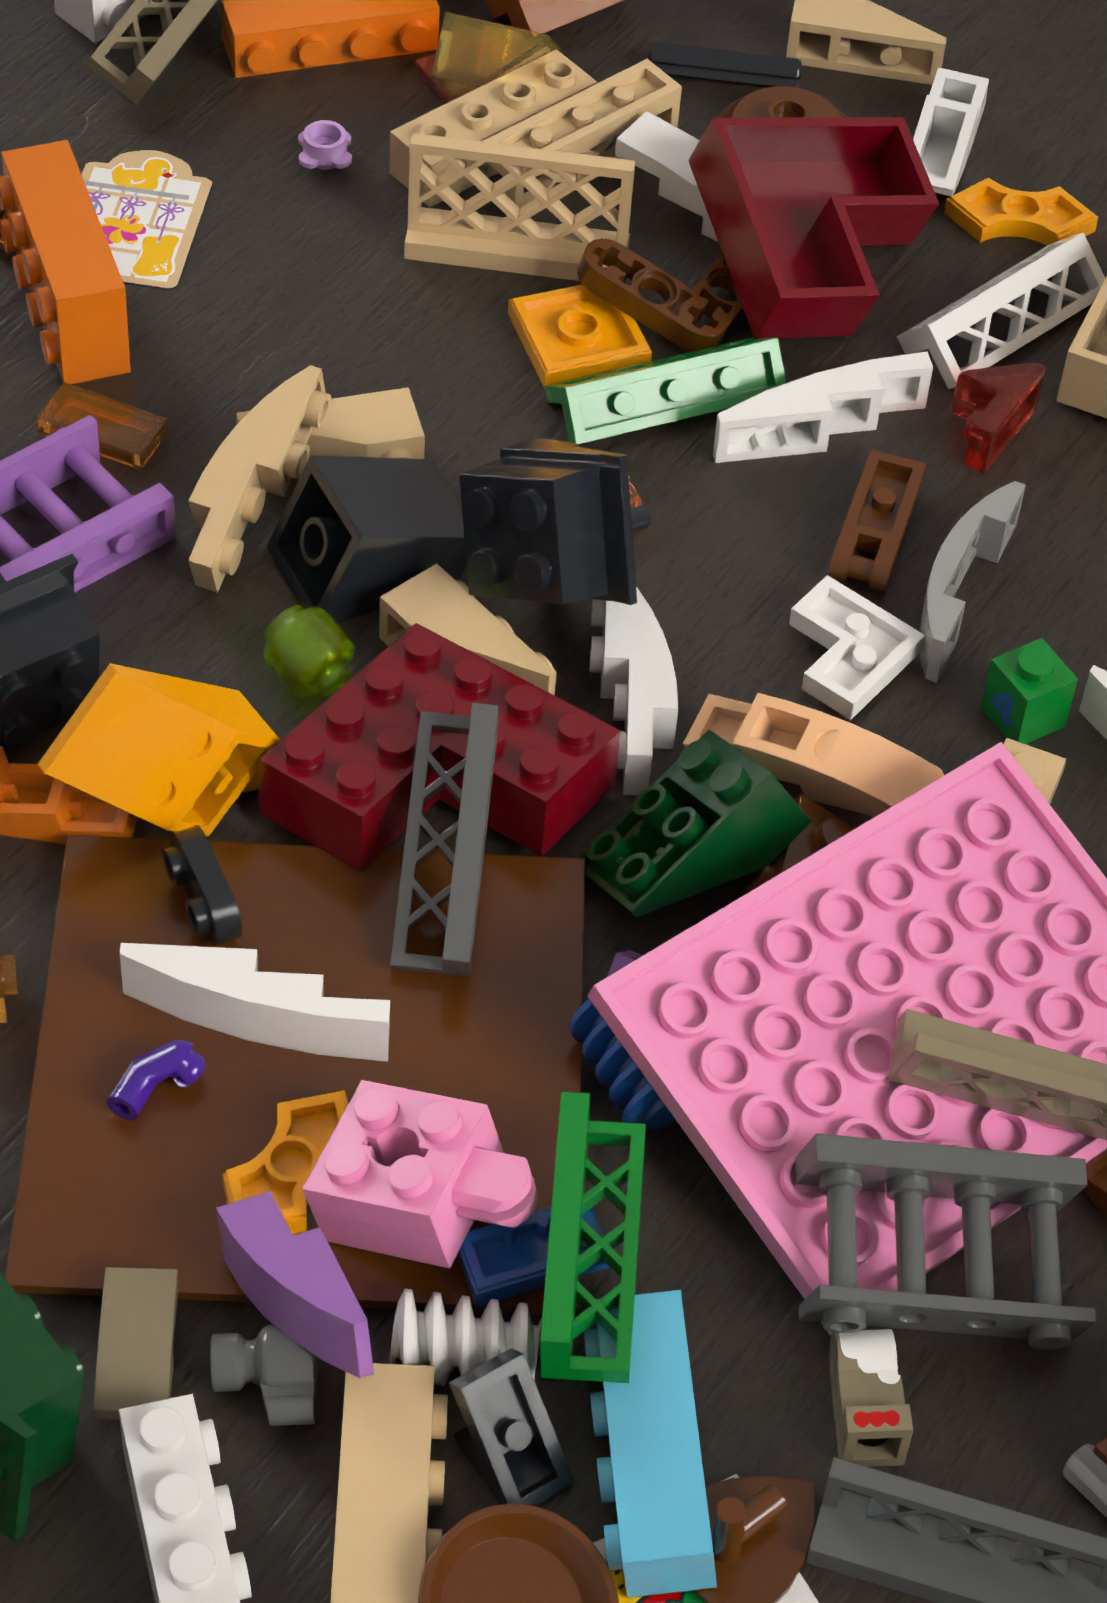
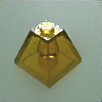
[431,12,562,97]

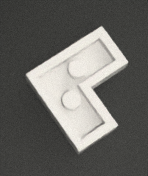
[789,575,925,720]

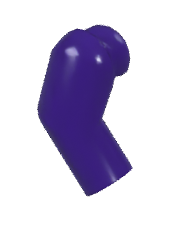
[107,1039,206,1120]

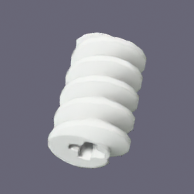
[389,1288,542,1387]

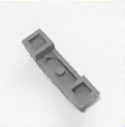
[919,481,1026,683]

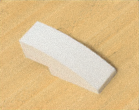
[913,67,989,197]

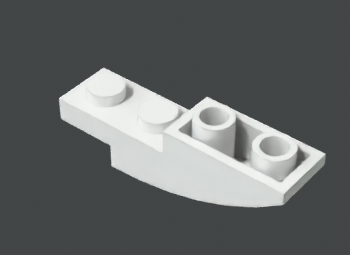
[589,587,678,796]

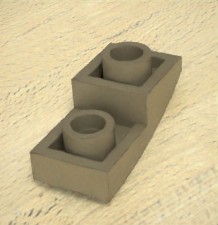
[94,1267,179,1420]

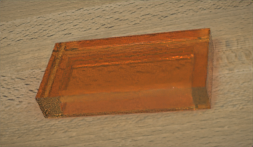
[36,382,168,470]

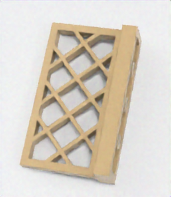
[404,133,635,281]

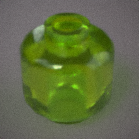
[263,605,355,698]

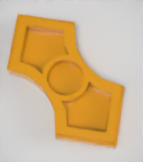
[944,178,1098,246]
[223,1090,348,1235]

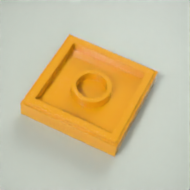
[508,285,652,389]

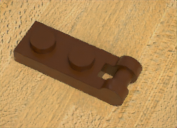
[828,449,927,593]

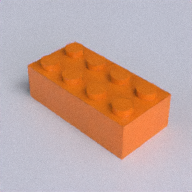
[0,140,131,386]

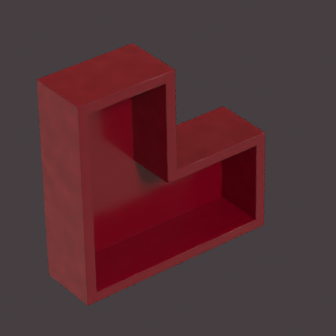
[688,117,939,339]
[259,623,620,871]

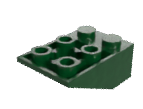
[580,730,812,917]

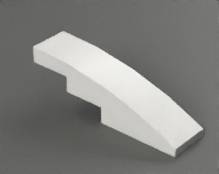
[615,111,718,242]
[713,351,933,463]
[120,943,390,1062]

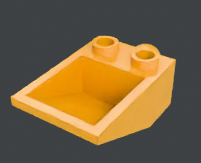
[37,663,280,837]

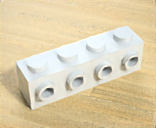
[119,1394,252,1603]

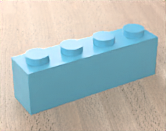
[584,1290,717,1598]

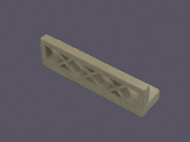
[86,0,218,105]
[889,1009,1107,1140]

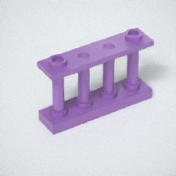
[0,415,176,592]

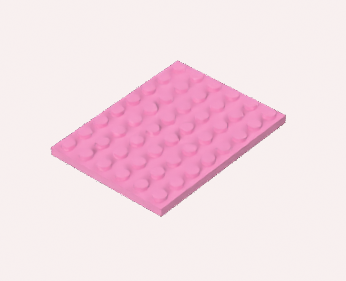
[587,742,1107,1336]

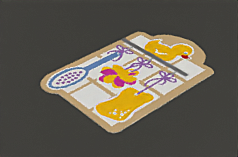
[82,150,212,289]

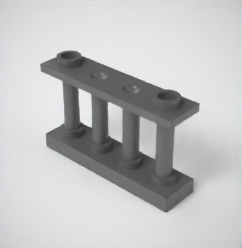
[795,1133,1096,1350]

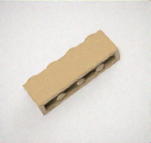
[331,1363,448,1603]

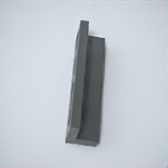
[390,703,499,977]
[806,1457,1107,1603]

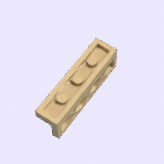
[483,59,682,208]

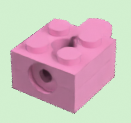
[303,1080,539,1269]

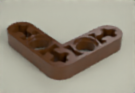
[577,238,744,352]

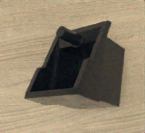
[459,438,651,605]
[0,553,100,748]

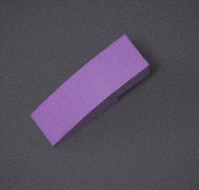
[216,1191,374,1378]

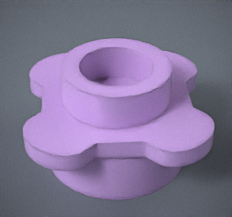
[298,120,352,170]

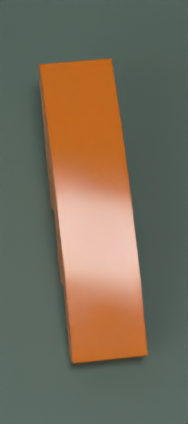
[0,747,138,844]

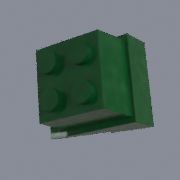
[0,1273,85,1541]

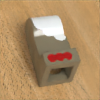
[829,1328,914,1467]

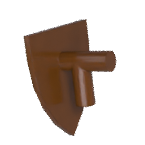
[693,1475,815,1603]

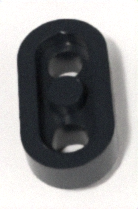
[162,825,242,945]

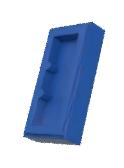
[457,1207,609,1307]

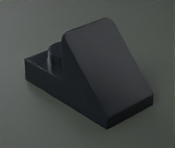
[449,1348,575,1506]

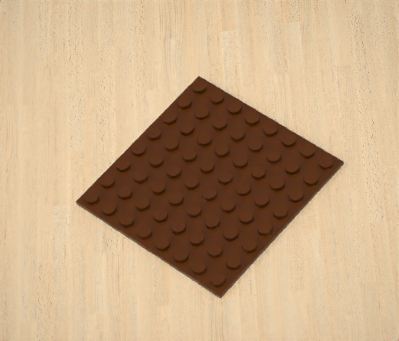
[5,835,585,1316]

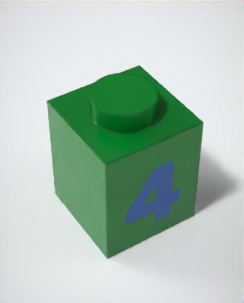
[980,638,1078,744]

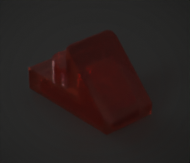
[952,363,1046,474]

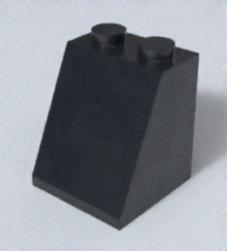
[266,455,467,628]

